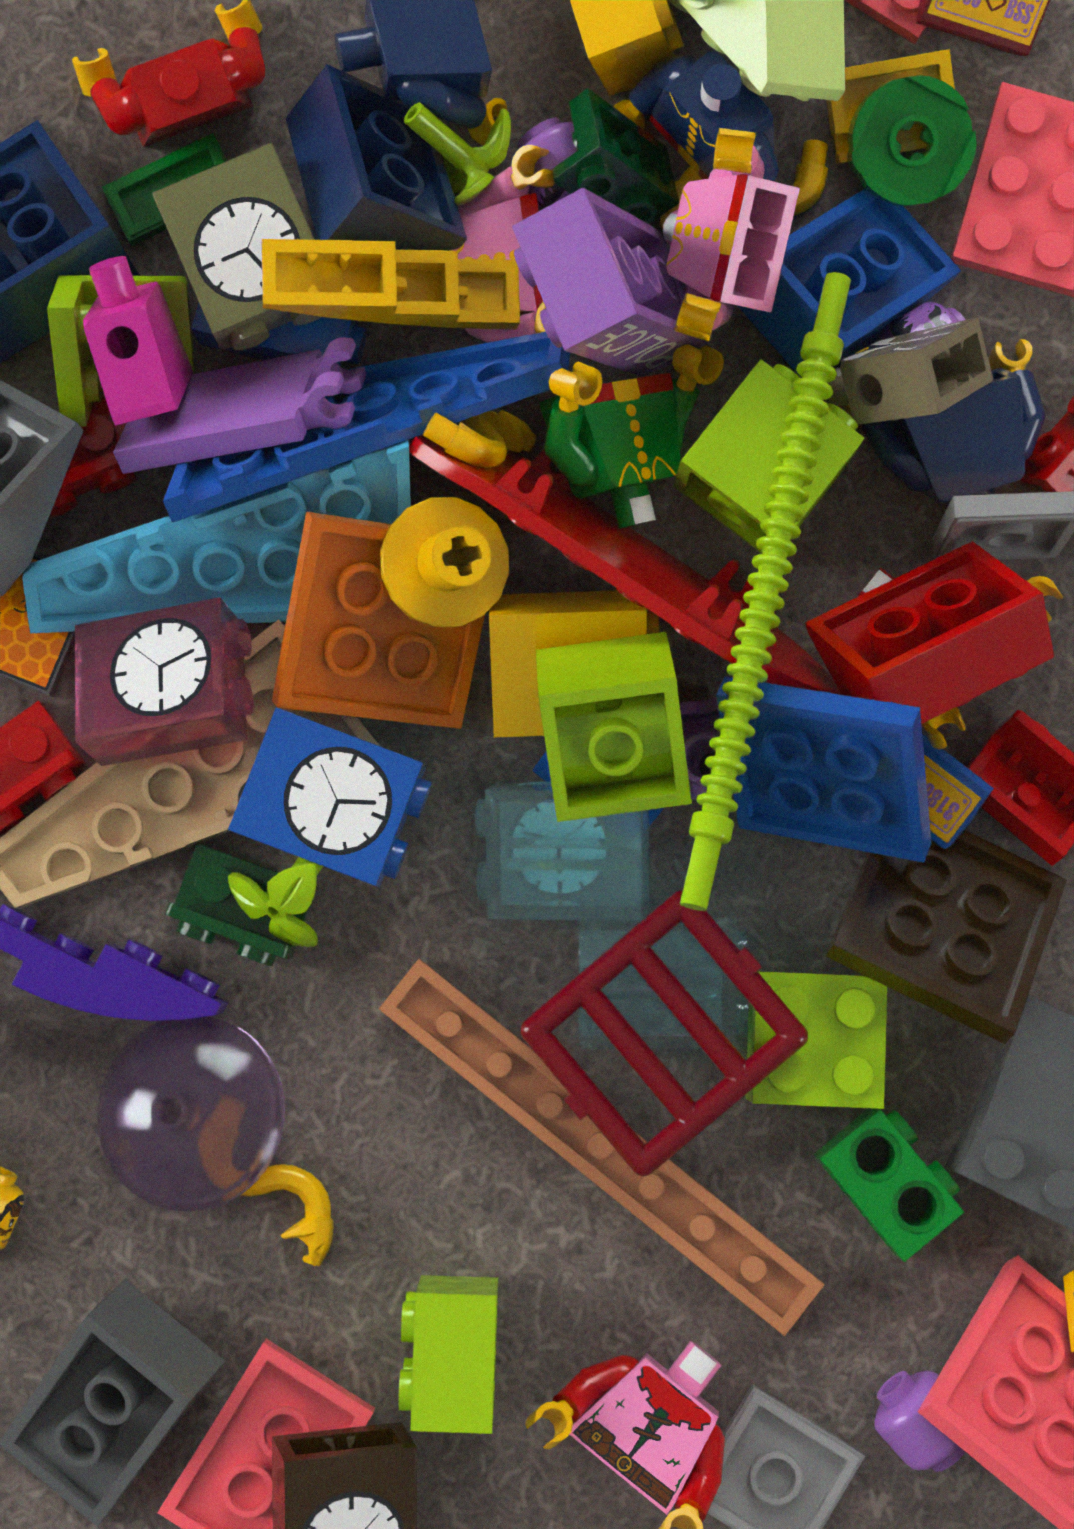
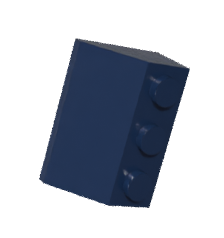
[286,64,467,251]

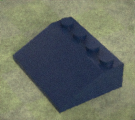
[0,120,140,363]

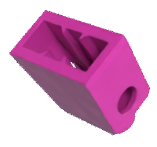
[83,256,193,425]

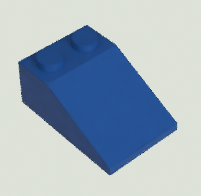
[738,189,961,378]

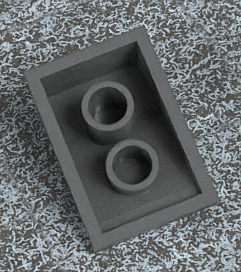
[0,380,83,597]
[945,994,1074,1231]
[0,1279,226,1527]

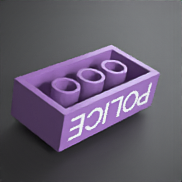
[512,188,709,377]

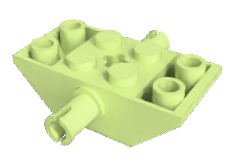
[669,0,845,101]

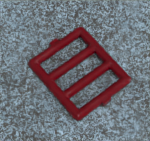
[520,890,808,1176]

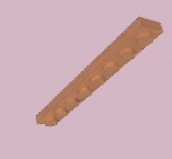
[379,958,825,1336]

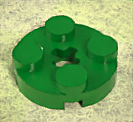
[847,75,977,206]

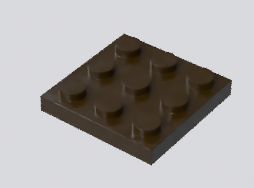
[825,830,1067,1044]

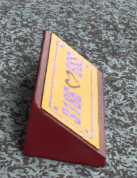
[916,0,1051,56]

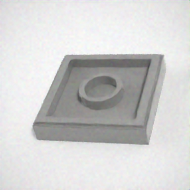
[932,491,1074,560]
[708,1384,865,1529]

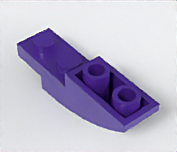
[0,903,229,1021]

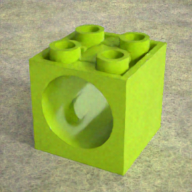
[673,359,865,554]
[536,632,692,822]

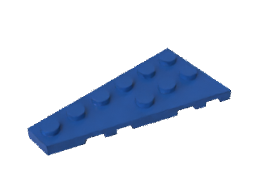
[163,332,570,523]

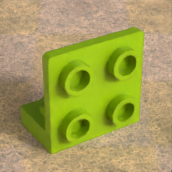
[47,275,195,426]

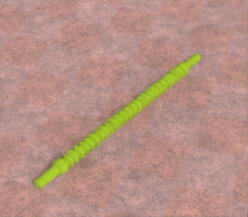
[680,272,851,911]

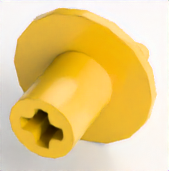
[380,497,509,627]

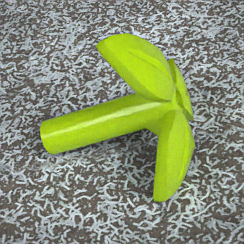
[404,102,511,207]
[228,857,323,947]

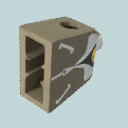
[828,318,993,424]

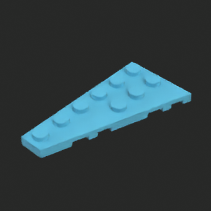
[22,440,411,633]

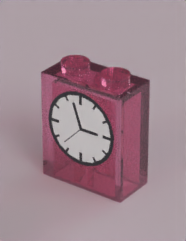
[75,597,254,766]

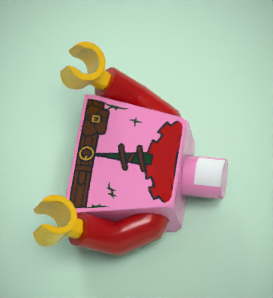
[525,1341,725,1529]

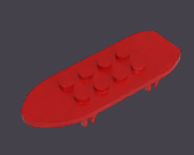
[409,434,842,695]

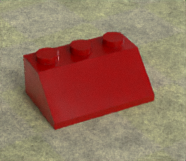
[805,541,1054,724]

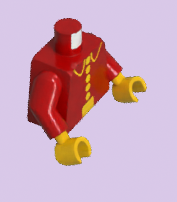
[72,0,266,147]

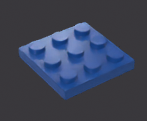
[716,676,931,862]

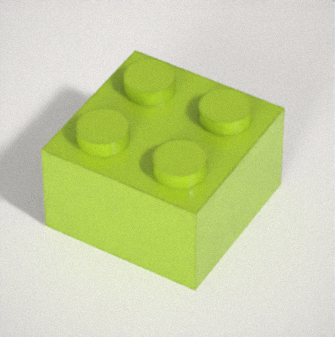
[746,971,887,1109]
[398,1275,498,1434]

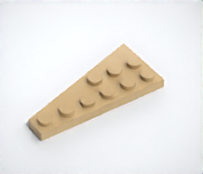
[0,619,380,908]

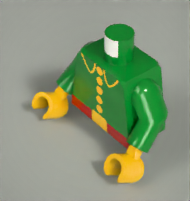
[539,344,724,529]

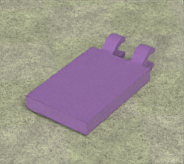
[113,337,366,474]

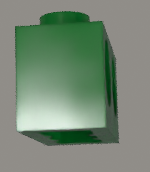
[813,1108,964,1262]

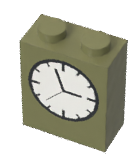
[152,143,321,351]

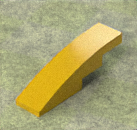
[261,239,520,330]

